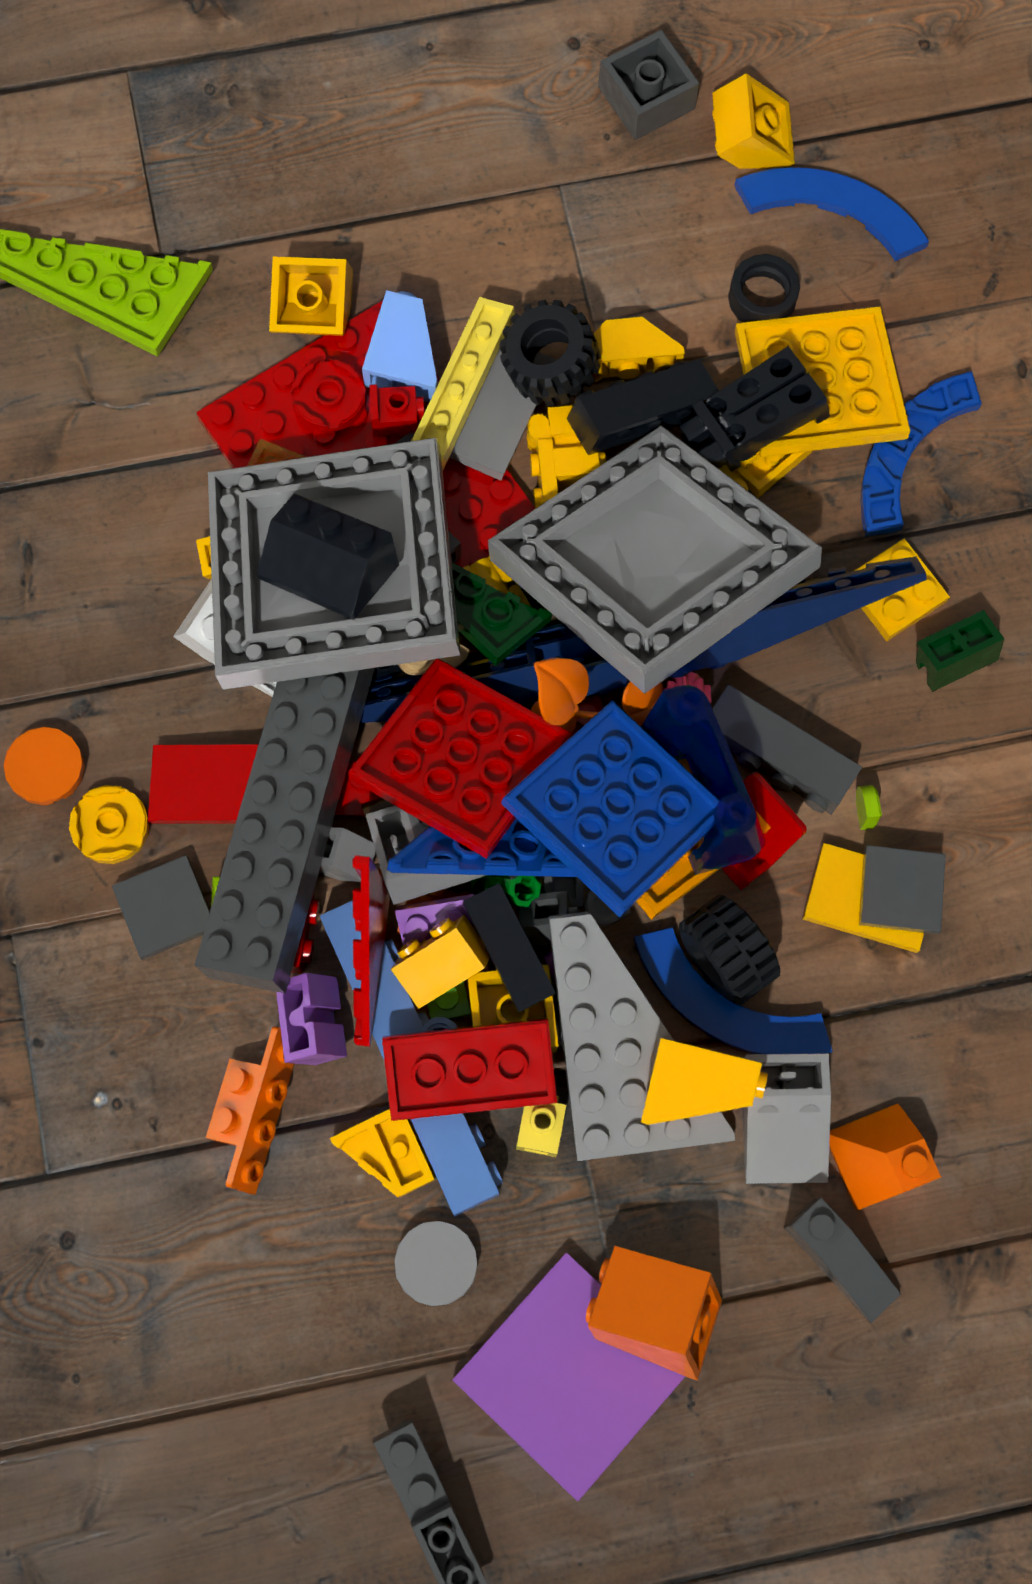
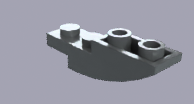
[373,1418,488,1584]

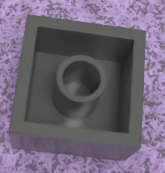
[598,30,700,140]

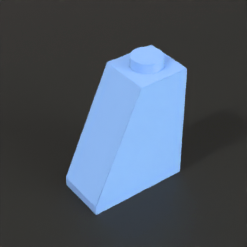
[362,290,437,402]

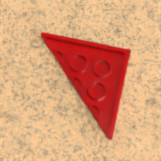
[352,856,390,1047]

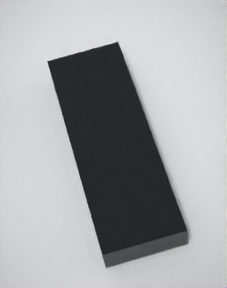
[462,883,556,1013]

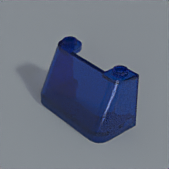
[641,685,766,875]

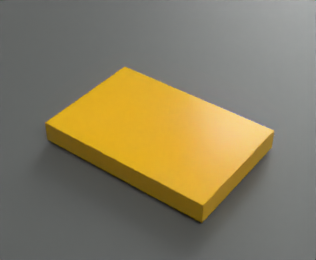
[802,843,924,953]

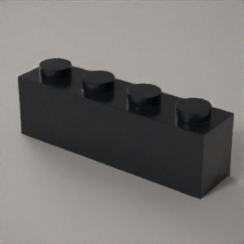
[566,359,719,455]

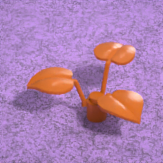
[531,658,665,733]

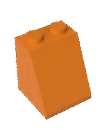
[586,1246,722,1381]

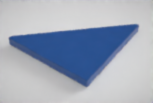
[387,818,577,877]

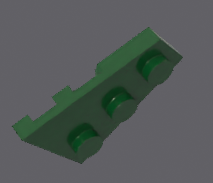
[451,562,553,666]

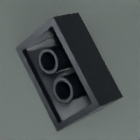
[257,493,399,620]

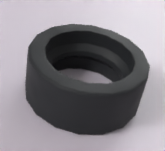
[728,254,800,323]

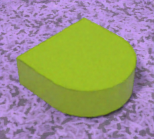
[856,785,882,830]

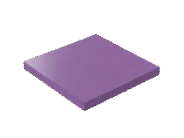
[453,1252,686,1502]

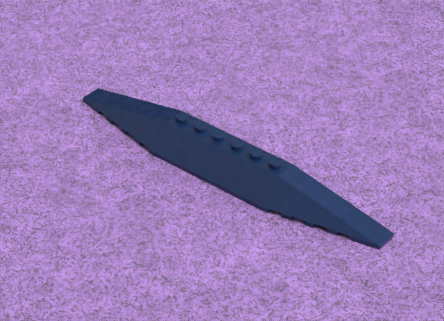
[360,556,927,723]

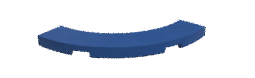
[734,168,929,261]
[860,371,982,537]
[633,927,833,1054]

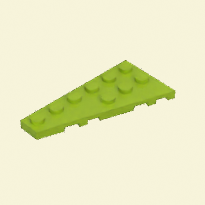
[0,229,213,357]

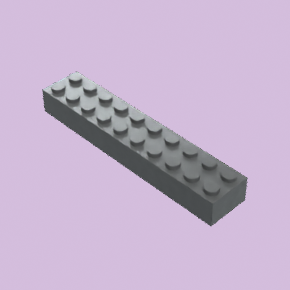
[194,668,375,994]

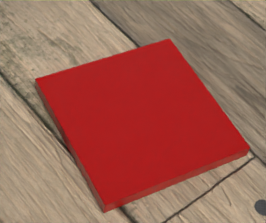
[349,659,572,859]

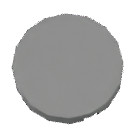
[394,1221,478,1306]

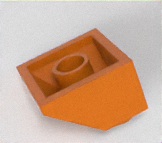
[829,1103,941,1211]

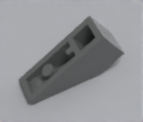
[784,1198,901,1323]

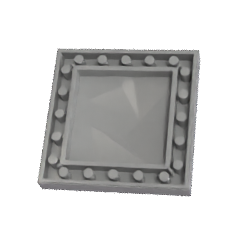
[488,426,822,694]
[208,438,460,690]

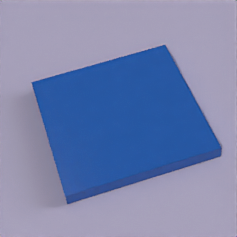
[501,700,729,917]

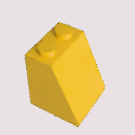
[641,1038,768,1125]

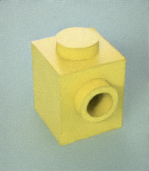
[516,1096,567,1157]

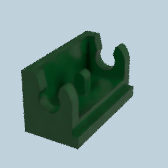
[916,610,1004,692]

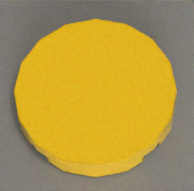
[69,785,150,864]

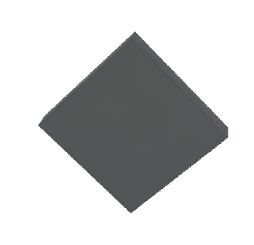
[859,845,946,934]
[112,855,210,960]

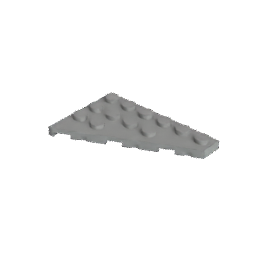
[548,912,735,1161]

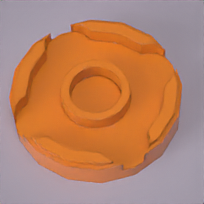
[3,727,85,806]

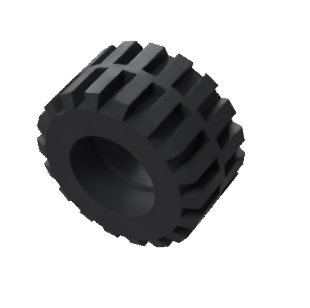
[499,300,601,406]
[679,894,781,1006]

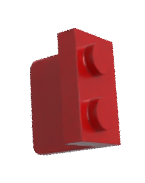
[721,772,807,890]

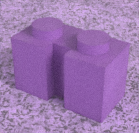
[276,973,347,1065]

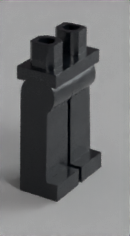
[679,346,830,472]

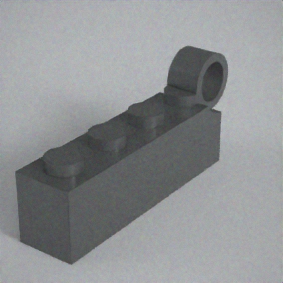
[681,684,862,815]

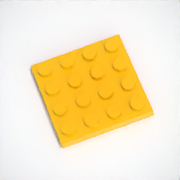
[735,306,910,457]

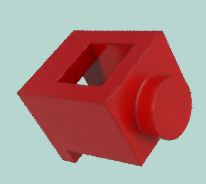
[369,384,424,436]

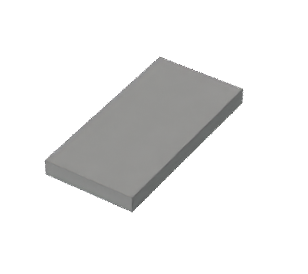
[449,338,557,481]

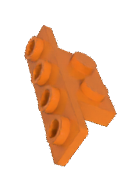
[206,1026,294,1195]

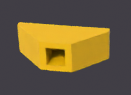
[592,317,685,382]

